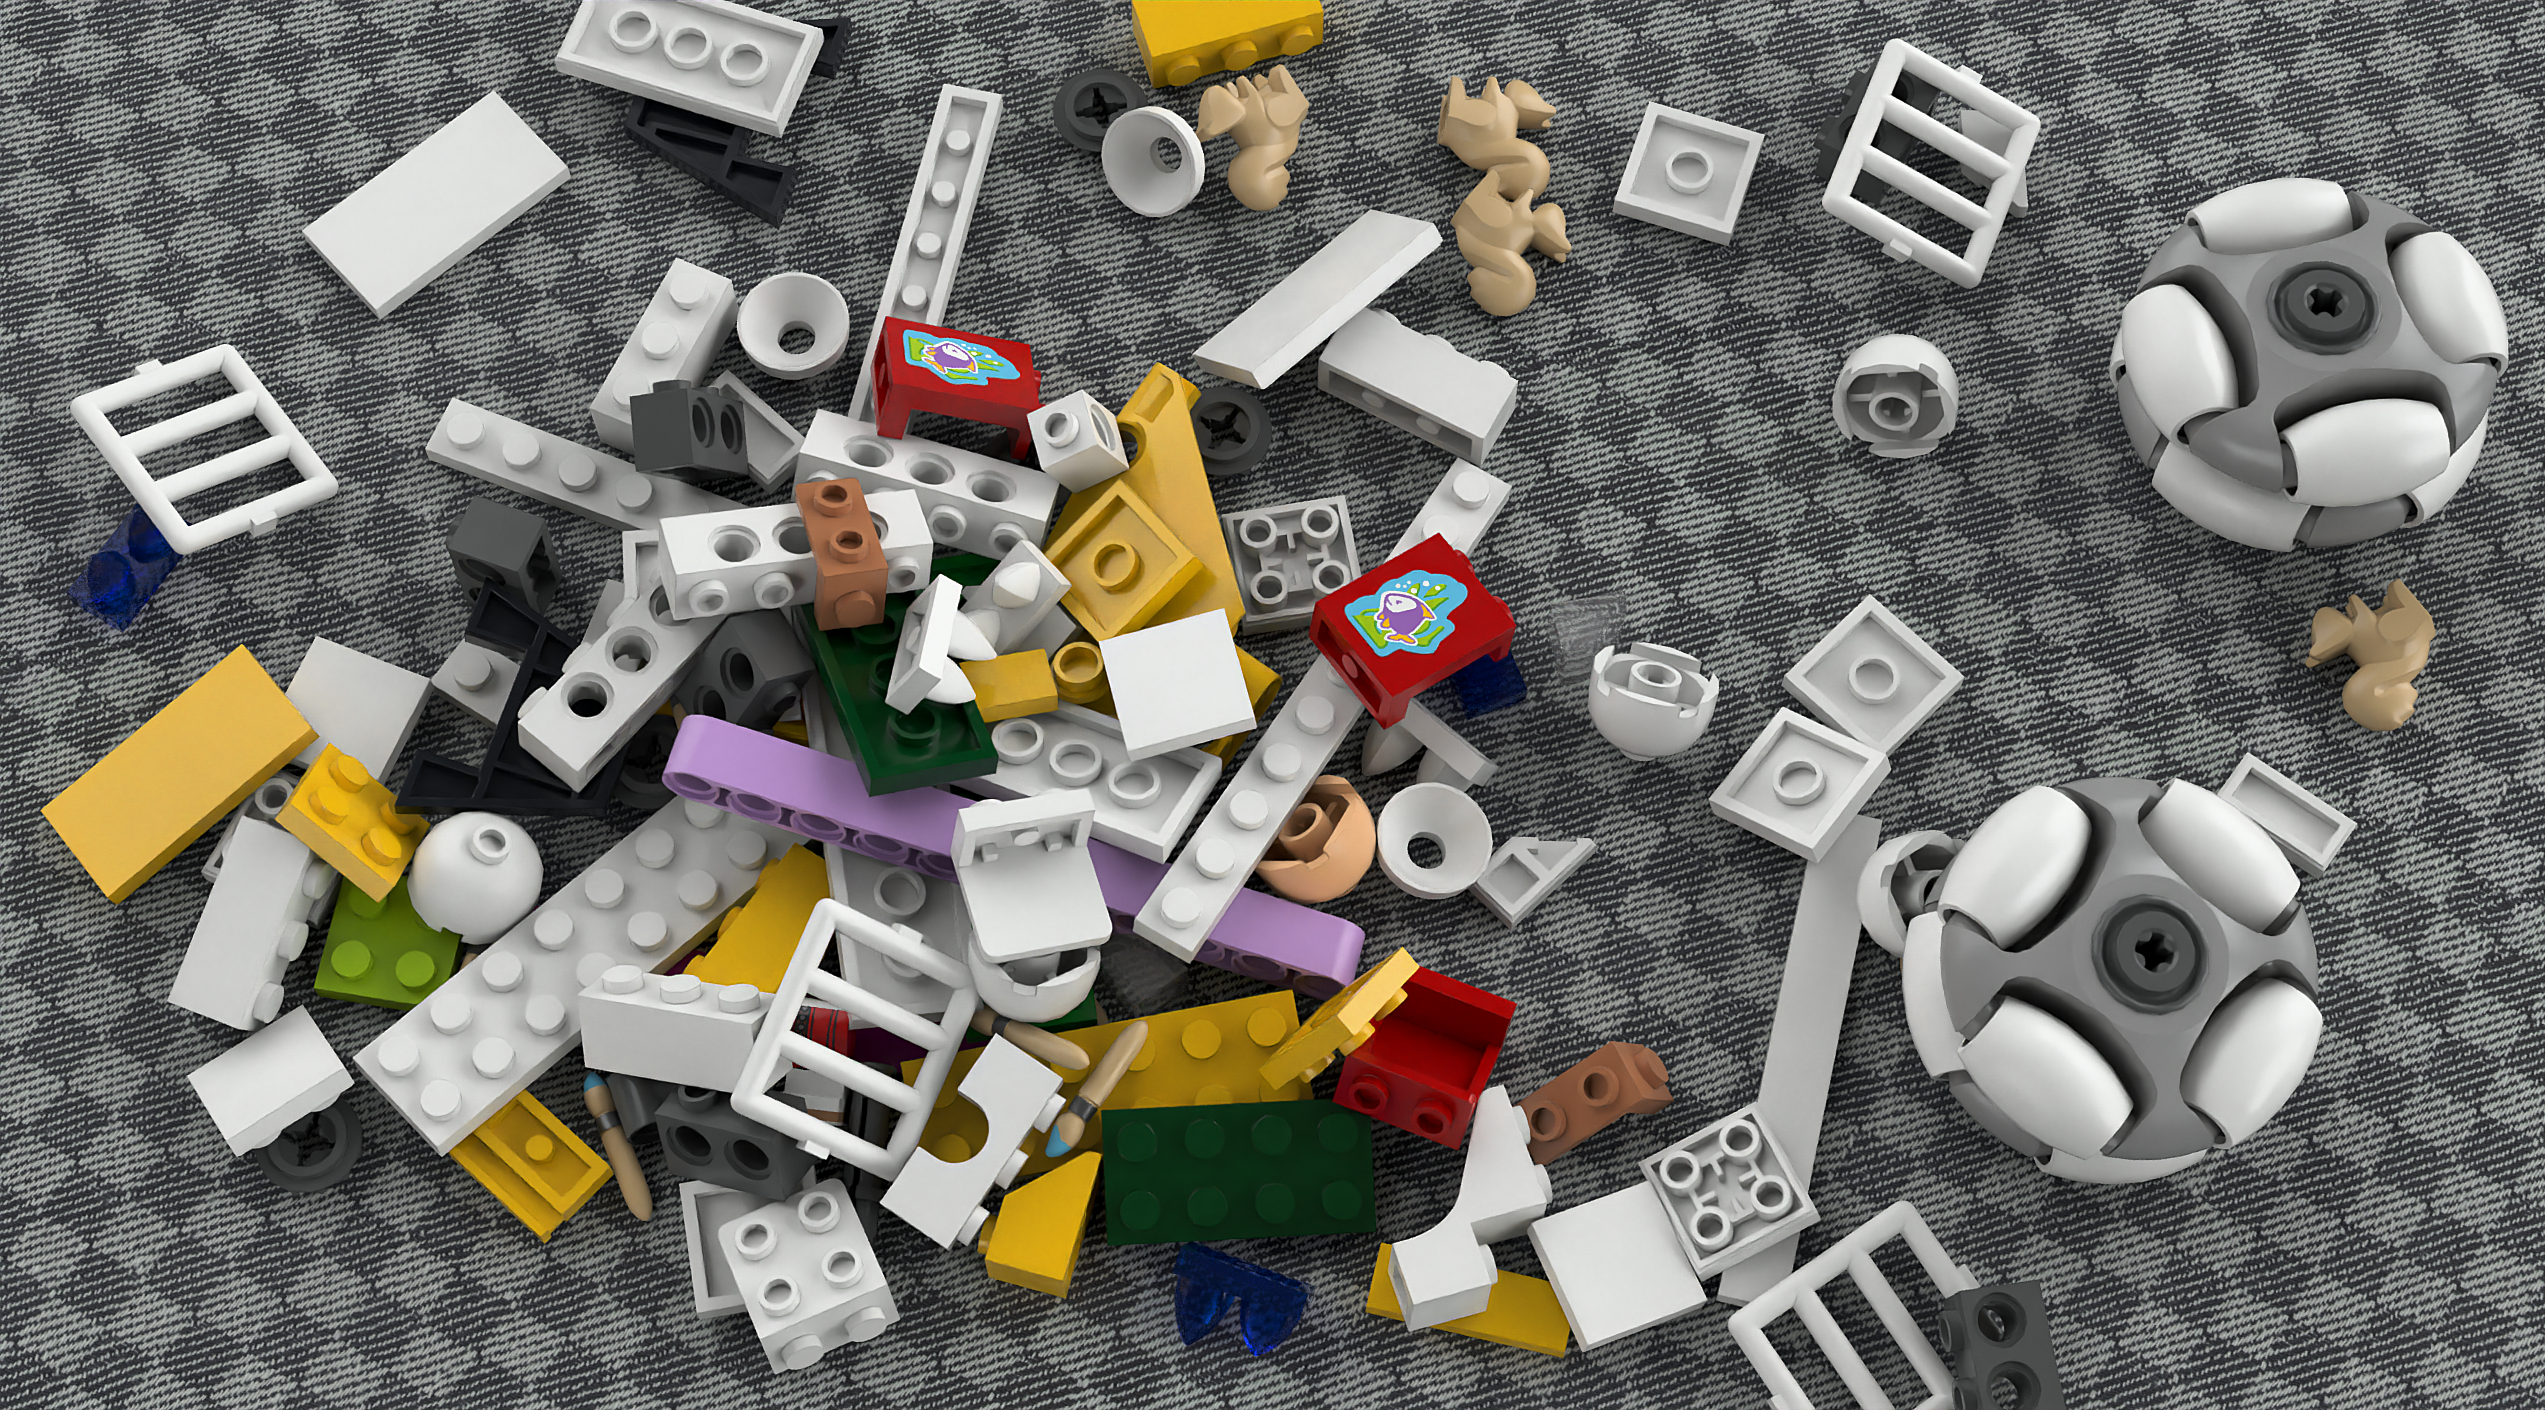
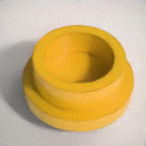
[1050,642,1110,704]

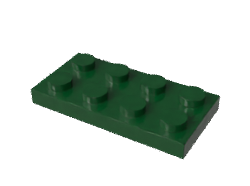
[793,589,999,797]
[1101,1099,1376,1246]

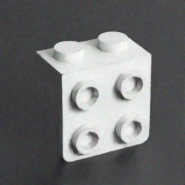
[950,788,1112,963]
[718,1178,900,1374]

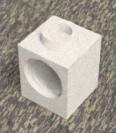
[1027,389,1129,494]

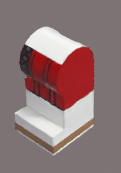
[782,998,857,1126]

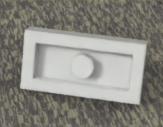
[959,540,1072,661]
[885,574,997,715]
[1362,697,1498,792]

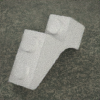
[1388,1084,1553,1332]

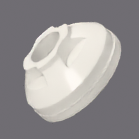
[1101,106,1205,217]
[737,272,850,380]
[1375,783,1493,899]

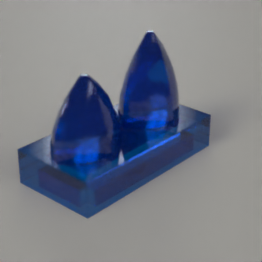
[66,503,193,633]
[1172,1241,1317,1356]

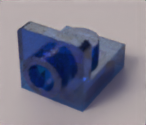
[1448,649,1528,720]

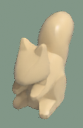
[1195,64,1310,211]
[1437,76,1557,201]
[1450,169,1572,317]
[2305,579,2436,732]

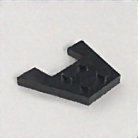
[624,18,853,230]
[394,576,637,817]

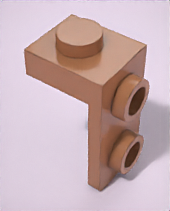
[795,478,889,631]
[1513,1041,1674,1165]

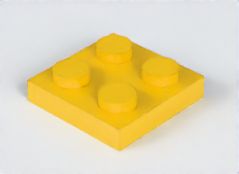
[1044,478,1204,643]
[274,742,431,903]
[1258,947,1419,1091]

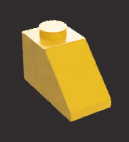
[977,1151,1104,1299]

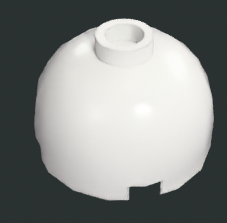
[1833,334,1959,459]
[1588,642,1719,761]
[407,810,544,945]
[1856,830,1966,958]
[968,929,1101,1023]

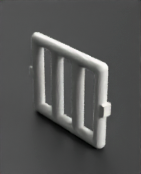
[1822,38,2041,289]
[70,344,339,555]
[730,898,981,1182]
[1728,1200,2005,1410]

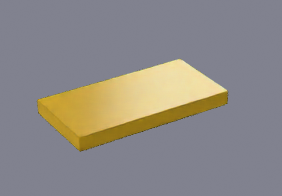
[40,644,320,905]

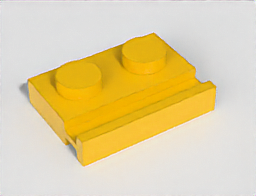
[448,1089,614,1244]

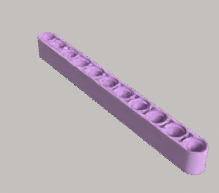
[662,715,1365,1001]

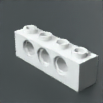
[790,409,1060,561]
[658,489,933,620]
[517,566,750,793]

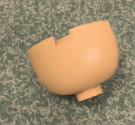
[1254,775,1376,905]

